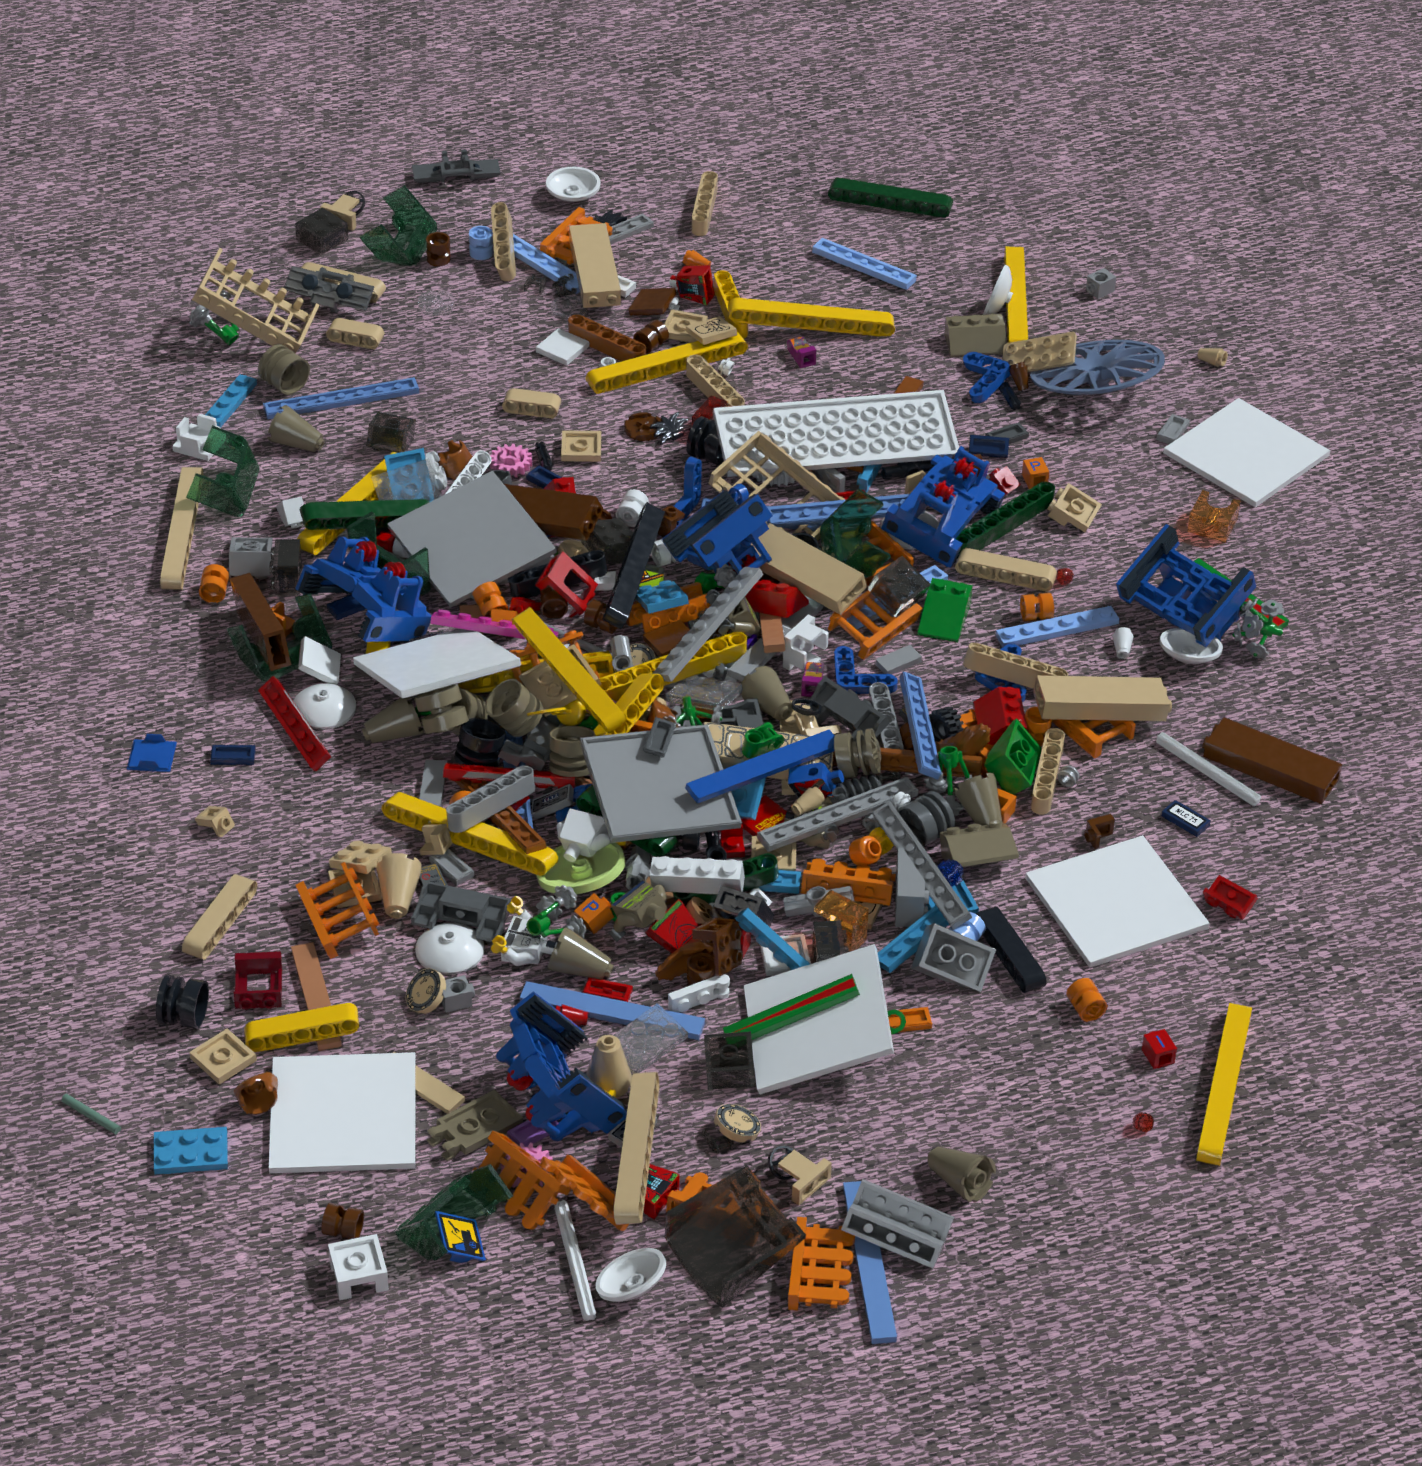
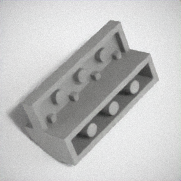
[841,1179,954,1268]

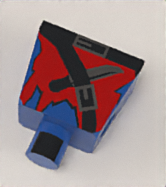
[788,762,844,798]

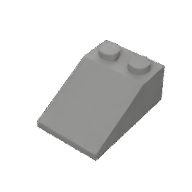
[229,537,273,579]
[895,848,929,927]
[911,923,996,992]

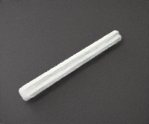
[1156,732,1261,806]
[554,1200,596,1321]

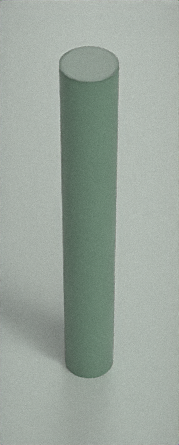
[61,1094,121,1135]

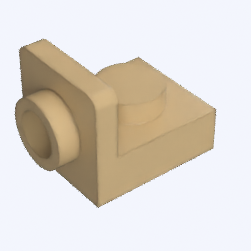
[195,806,235,837]

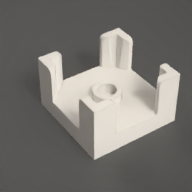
[328,1234,389,1301]

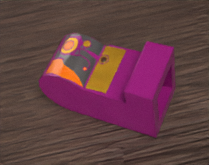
[787,336,817,369]
[801,662,824,697]

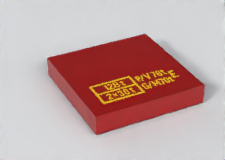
[741,795,787,836]

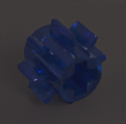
[937,859,964,887]

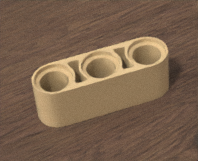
[326,318,385,349]
[502,388,561,419]

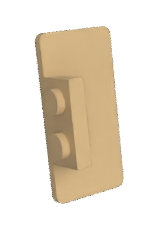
[1002,332,1077,372]

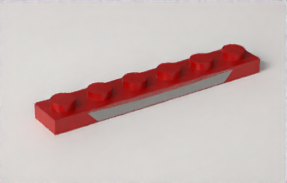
[258,676,331,771]
[443,763,576,789]

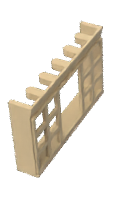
[192,248,319,354]
[709,431,845,541]

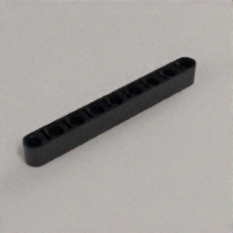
[602,502,665,630]

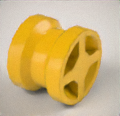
[868,827,894,855]

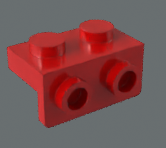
[1203,875,1258,920]

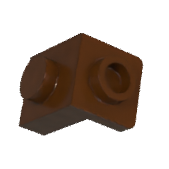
[658,506,685,538]
[1084,814,1115,849]

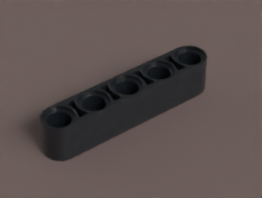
[508,550,608,598]
[975,906,1047,993]

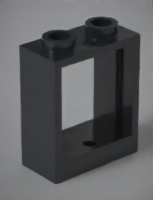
[713,886,775,927]

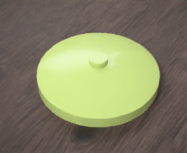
[536,843,625,894]

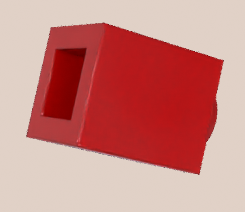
[1141,1029,1177,1069]

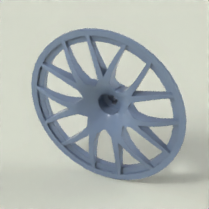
[1030,340,1165,395]

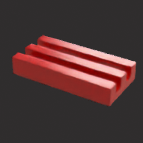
[583,977,633,1002]

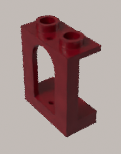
[234,951,282,1010]

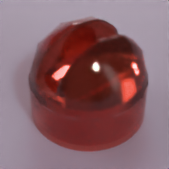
[1056,568,1074,585]
[1132,1112,1154,1132]

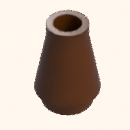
[1009,362,1029,391]

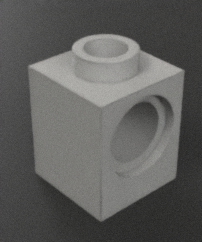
[1086,268,1116,299]
[441,975,475,1013]

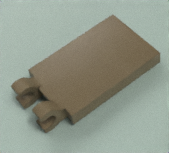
[427,1089,523,1161]

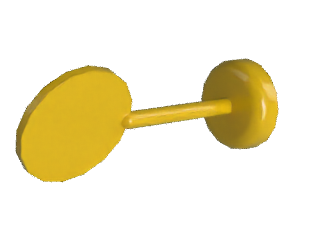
[527,699,586,726]

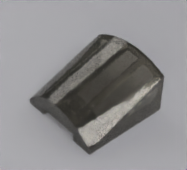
[665,1165,806,1308]

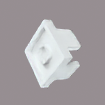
[172,414,227,461]
[783,614,829,671]

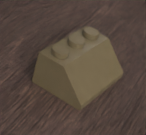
[944,314,1006,357]
[940,820,1019,868]

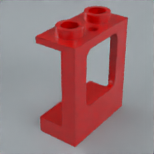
[536,551,598,618]

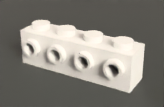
[650,856,745,894]

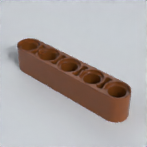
[568,315,646,361]

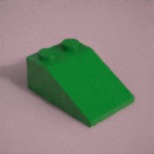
[917,578,973,643]
[984,718,1042,795]

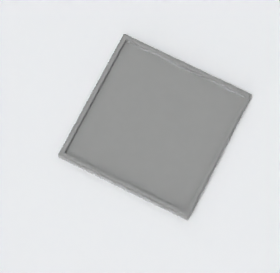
[388,470,557,608]
[580,724,742,843]

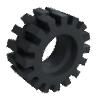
[929,707,964,742]

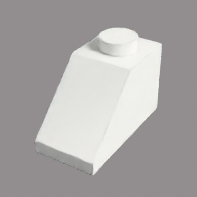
[276,496,304,529]

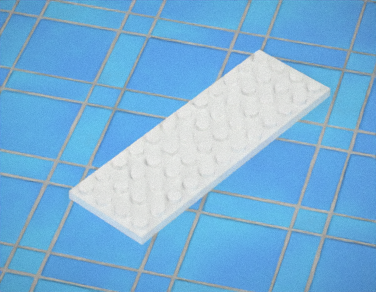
[713,390,959,477]

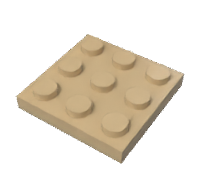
[519,644,601,717]

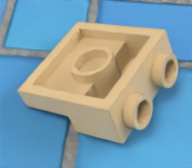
[1047,483,1102,532]

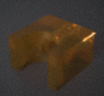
[1187,490,1241,543]
[813,890,869,953]

